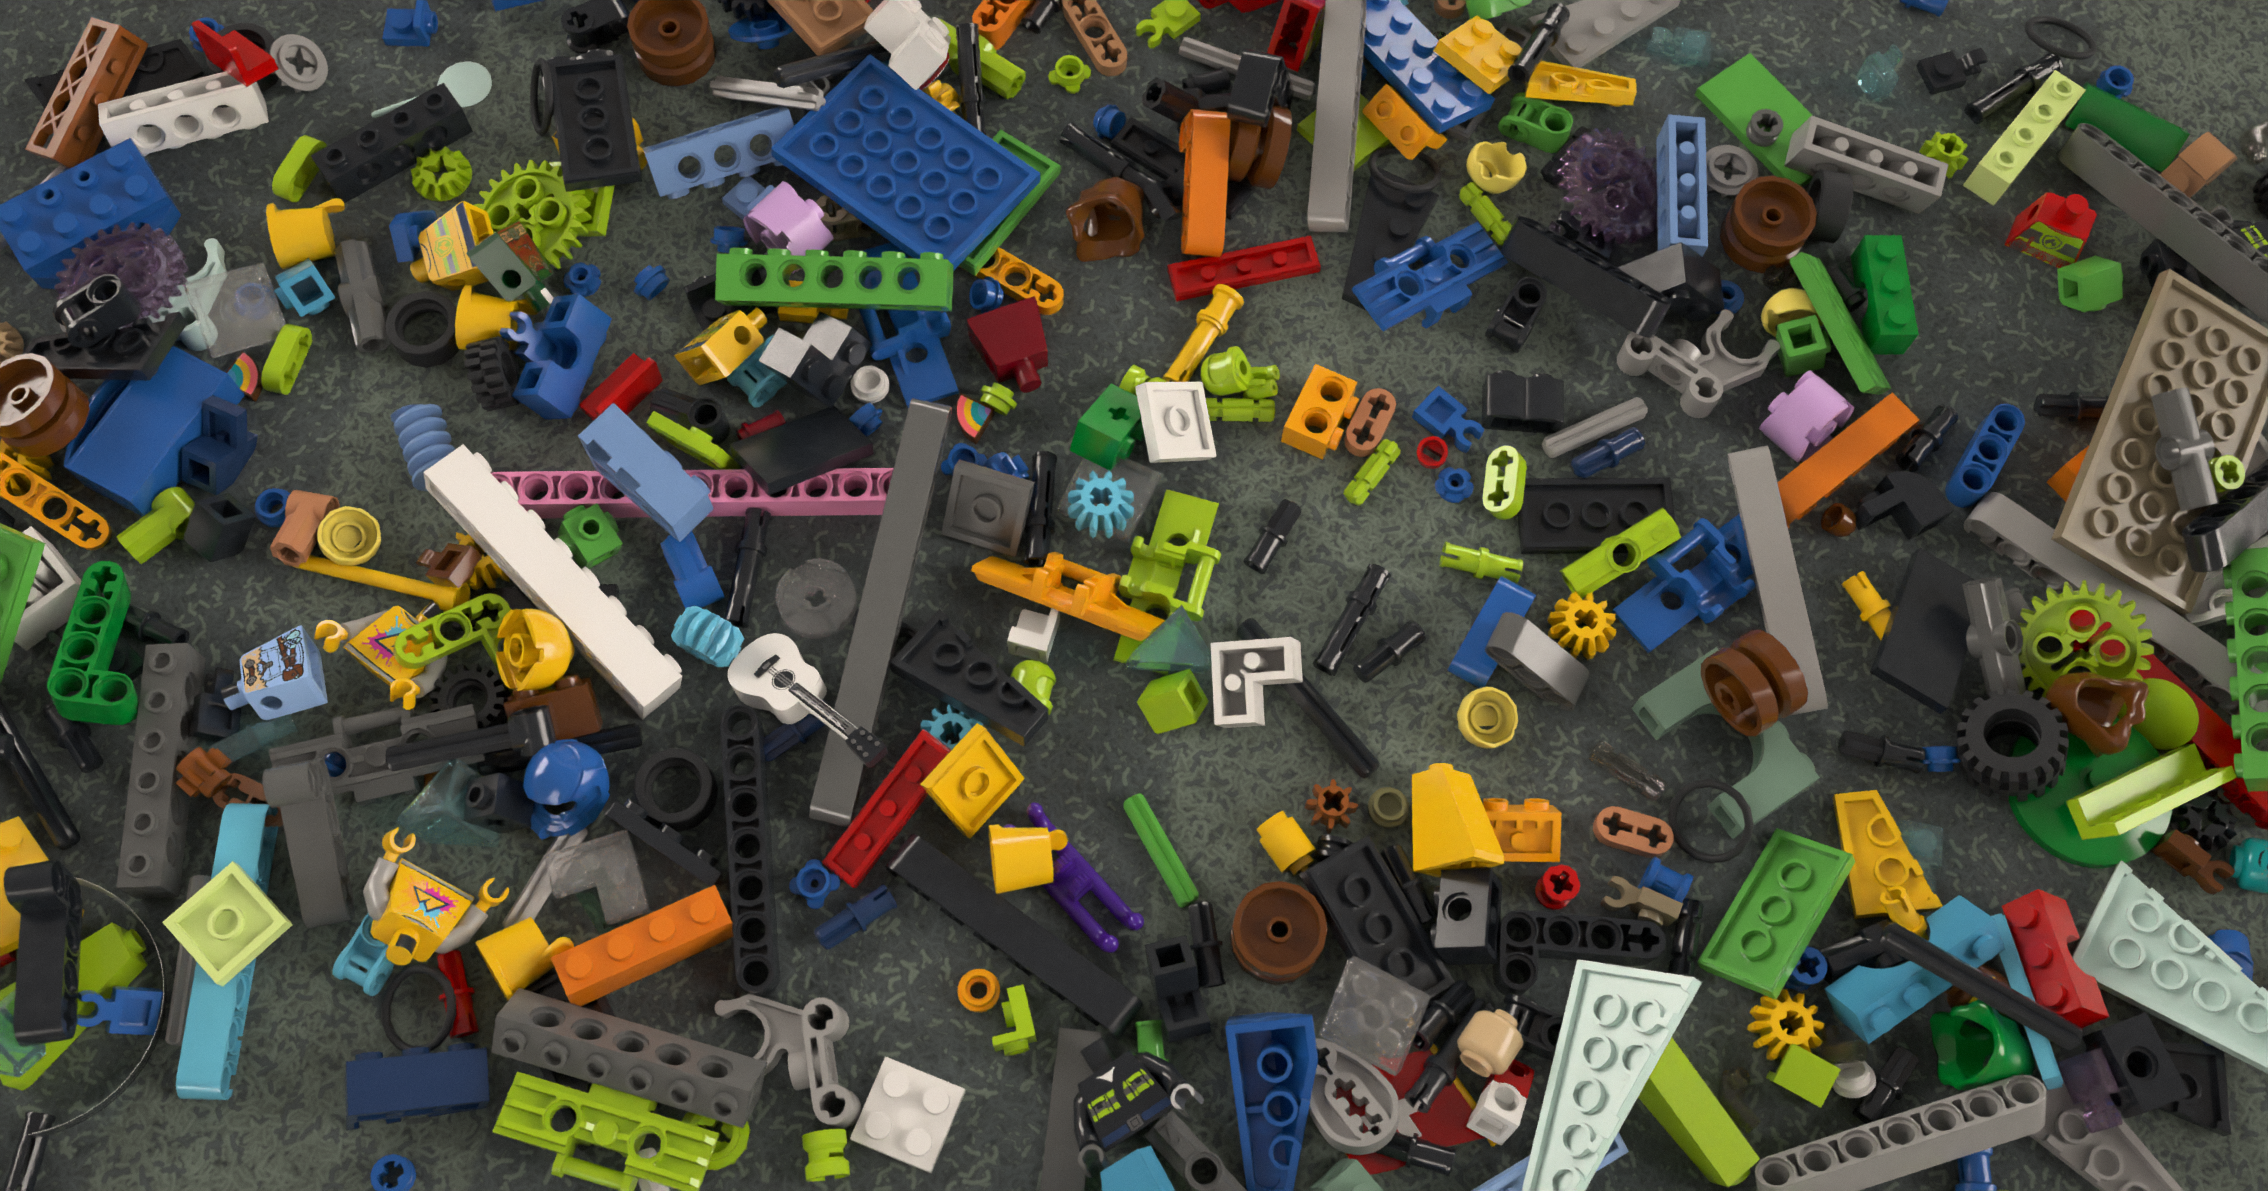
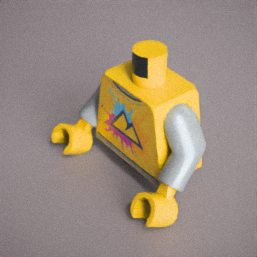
[314,601,448,710]
[363,827,509,965]

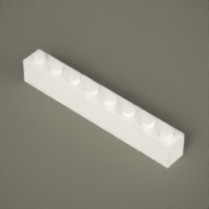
[423,444,682,720]

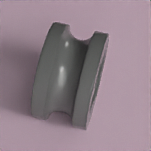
[1746,109,1784,147]

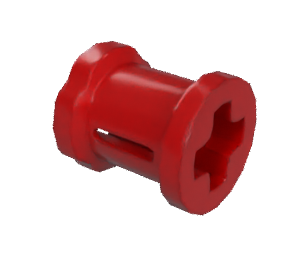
[1535,864,1580,910]

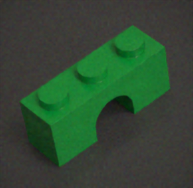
[1850,235,1919,355]

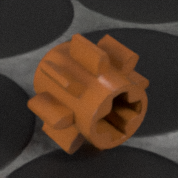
[176,747,232,798]
[1305,779,1358,834]

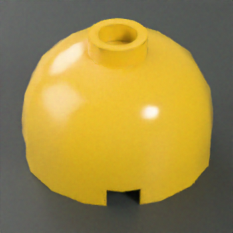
[496,609,575,691]

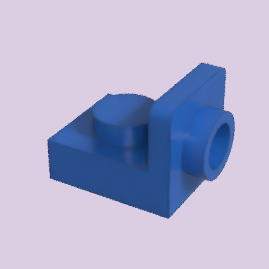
[382,0,438,46]
[389,210,437,262]

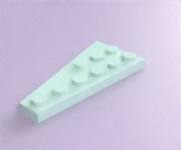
[2072,860,2268,1074]
[1522,959,1702,1191]

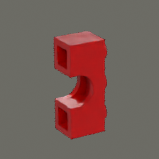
[2002,889,2109,1028]

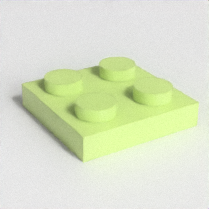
[162,861,293,986]

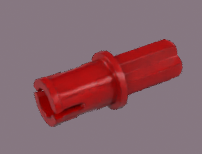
[437,950,479,1039]

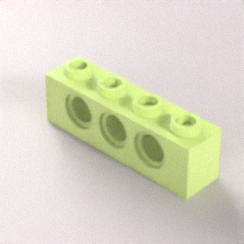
[1963,70,2086,206]

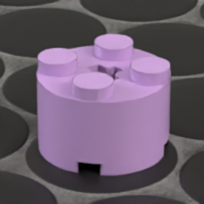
[743,181,833,274]
[1759,370,1854,464]

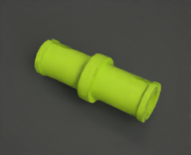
[1439,542,1523,584]

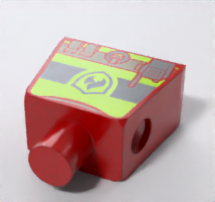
[1267,0,1326,72]
[2005,192,2097,268]

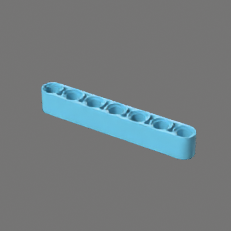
[176,803,278,1100]

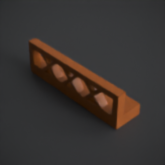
[25,17,149,169]

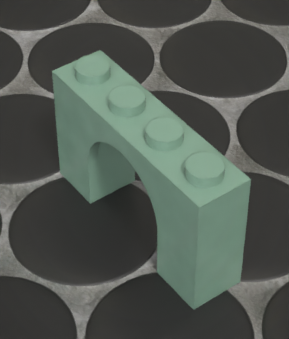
[1631,647,1820,840]

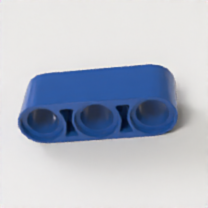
[1945,404,2025,508]
[1447,576,1536,688]

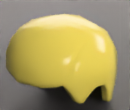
[1466,141,1527,194]
[1761,288,1823,337]
[317,506,381,566]
[1457,687,1518,749]

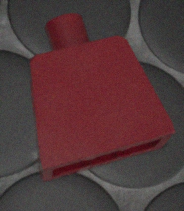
[967,296,1048,393]

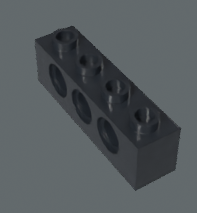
[311,83,473,204]

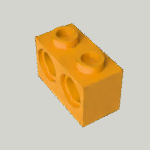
[1281,364,1359,460]

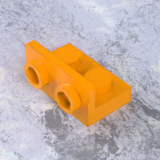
[1362,84,1447,160]
[1483,798,1562,862]

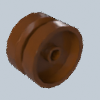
[627,0,717,87]
[1228,105,1292,189]
[1720,176,1817,274]
[0,353,90,458]
[1701,629,1808,737]
[1230,881,1328,985]

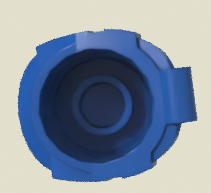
[523,739,610,839]

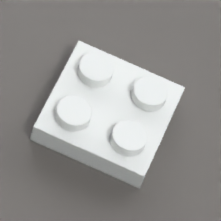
[1135,382,1217,463]
[850,1057,966,1173]

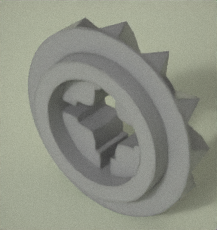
[269,34,328,93]
[1706,145,1758,198]

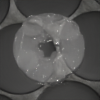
[775,558,857,639]

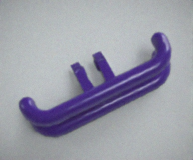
[1003,802,1144,954]

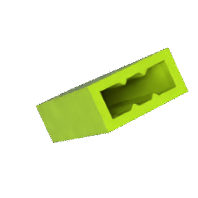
[0,922,147,1091]
[1638,1037,1760,1187]

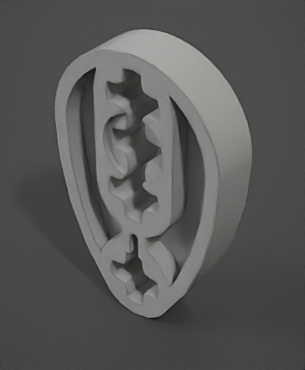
[1309,1039,1399,1155]

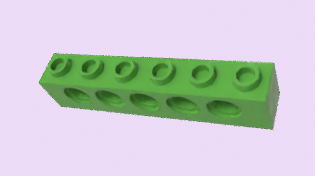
[715,248,954,312]
[2223,547,2268,792]

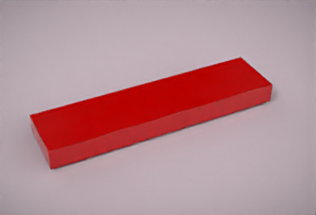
[1167,235,1321,301]
[822,729,951,888]

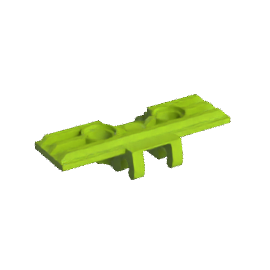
[1114,489,1221,675]
[492,1071,719,1191]

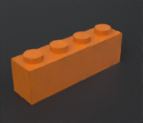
[551,885,733,1006]

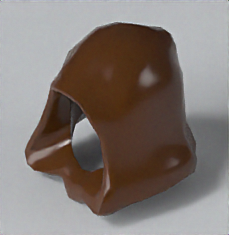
[1066,177,1145,262]
[2046,672,2149,758]

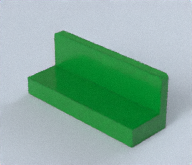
[2065,82,2190,172]

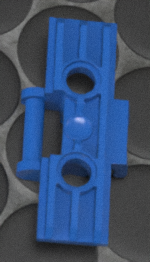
[1351,222,1508,332]
[859,242,959,408]
[1611,513,1756,654]

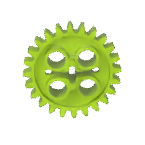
[474,160,592,270]
[2018,580,2154,698]

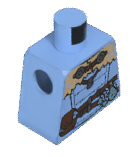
[221,625,328,720]

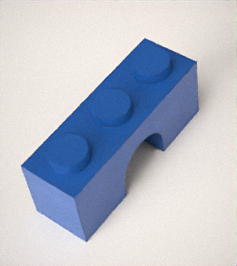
[512,294,612,420]

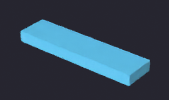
[1991,913,2064,1090]

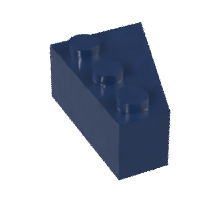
[345,1043,490,1131]

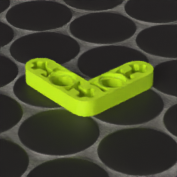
[393,593,513,695]

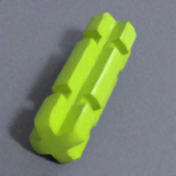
[1459,182,1512,246]
[1205,398,1275,422]
[1343,439,1401,506]

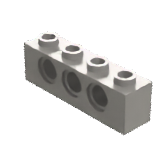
[1784,116,1948,214]

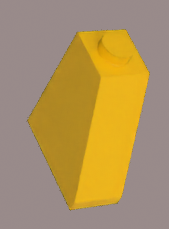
[1412,763,1504,878]

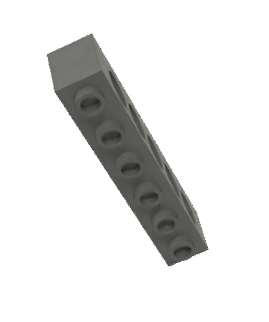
[116,643,206,899]
[491,988,767,1128]

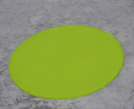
[2118,678,2199,750]

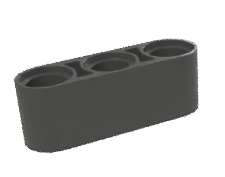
[1485,612,1590,711]

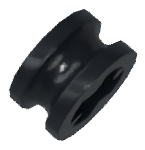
[1314,835,1353,862]

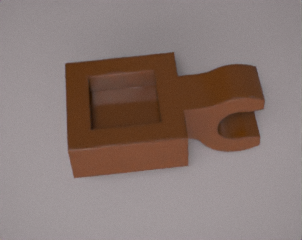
[416,543,482,588]
[2150,829,2235,895]

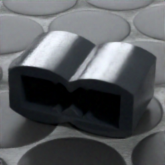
[1482,370,1564,434]

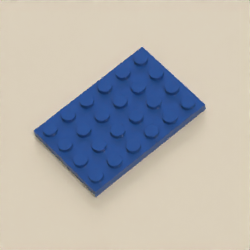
[771,54,1040,271]

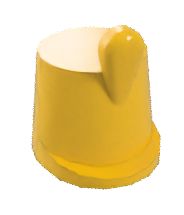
[266,198,345,269]
[455,285,539,351]
[989,824,1068,894]
[475,917,574,1001]

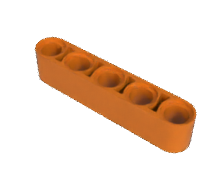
[1777,393,1920,528]

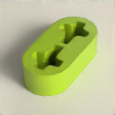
[272,135,327,202]
[261,324,312,395]
[1482,445,1527,520]

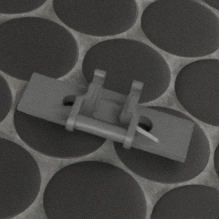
[269,702,485,806]

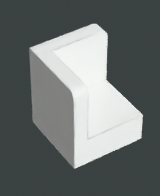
[1007,608,1060,664]

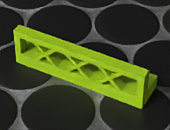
[2066,743,2237,840]

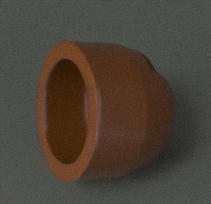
[1821,503,1857,537]

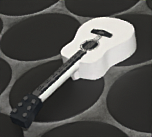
[727,633,888,768]

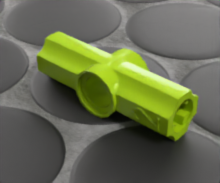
[938,18,1026,100]
[1560,508,1682,599]

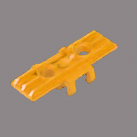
[971,552,1166,641]

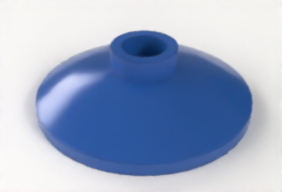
[728,12,794,49]

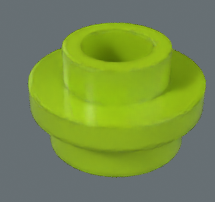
[980,382,1017,416]

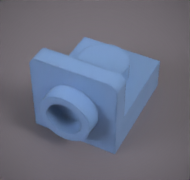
[722,176,775,220]

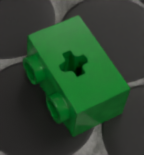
[1069,383,1145,471]

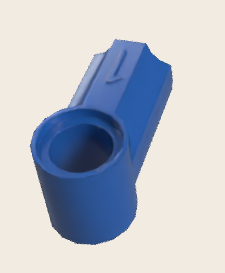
[660,531,725,609]

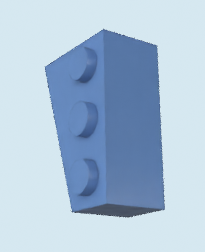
[578,403,714,542]

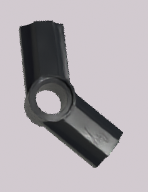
[1142,77,1231,133]

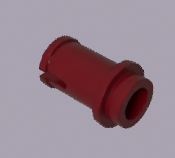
[736,410,786,441]

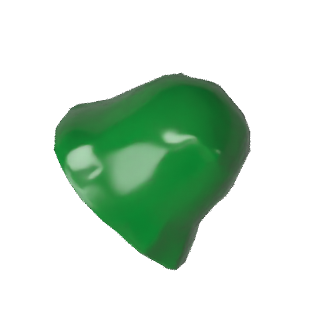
[1930,999,2036,1090]

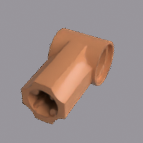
[270,490,340,567]

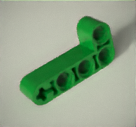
[47,561,139,725]

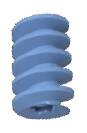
[390,404,455,491]

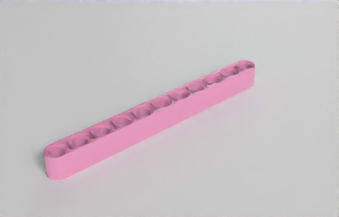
[491,468,894,518]

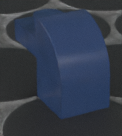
[182,395,257,496]

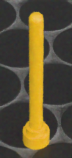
[293,555,470,611]

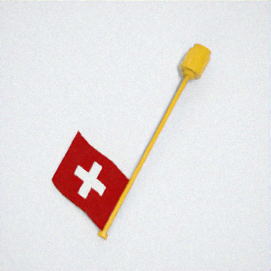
[1257,811,1497,1175]

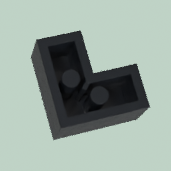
[1618,242,1724,321]
[758,312,872,409]

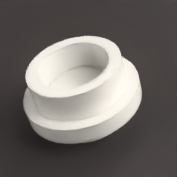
[851,366,889,403]
[1832,1057,1876,1098]

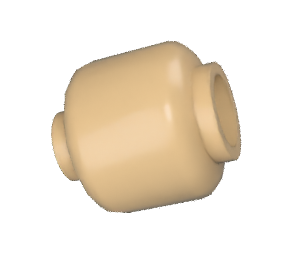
[1457,1009,1523,1077]

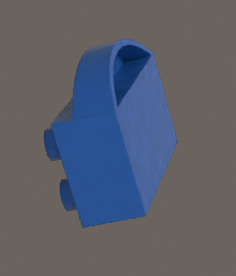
[0,138,181,289]
[64,346,245,517]

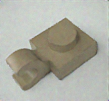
[1600,876,1683,928]

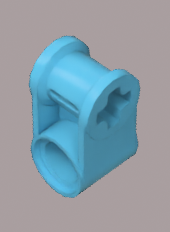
[727,335,787,408]
[332,914,395,996]

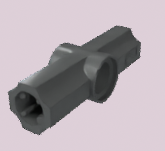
[334,239,391,353]
[2151,387,2219,511]
[1962,576,2026,698]
[1144,1110,1247,1191]

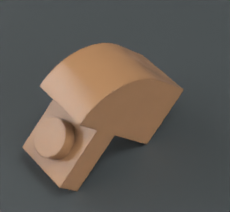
[2160,132,2237,198]

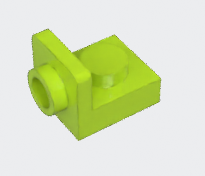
[991,984,1037,1056]

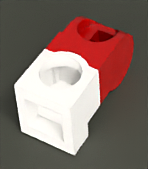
[1466,1059,1535,1146]

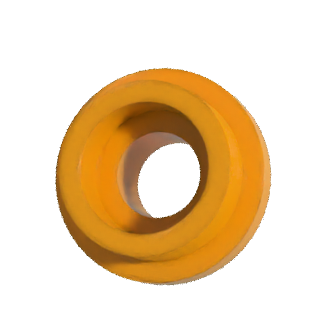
[957,969,1000,1012]

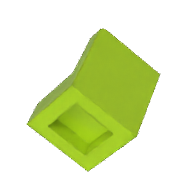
[1137,668,1209,734]
[1766,1044,1841,1108]

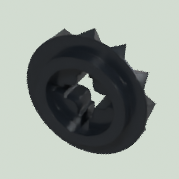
[2170,790,2239,852]

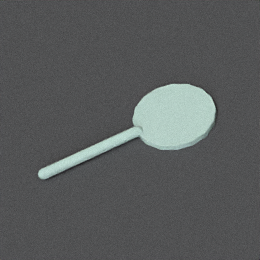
[371,61,492,118]

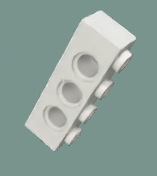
[98,72,269,156]

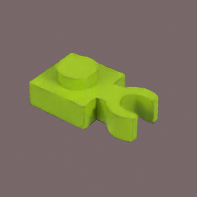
[1136,0,1201,49]

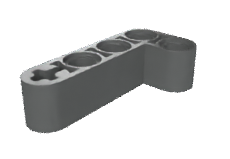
[263,758,355,929]

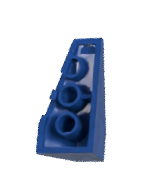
[1225,1012,1318,1191]

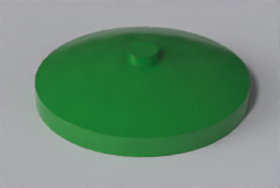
[2008,717,2172,868]

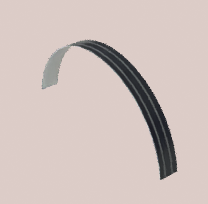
[29,877,167,1139]

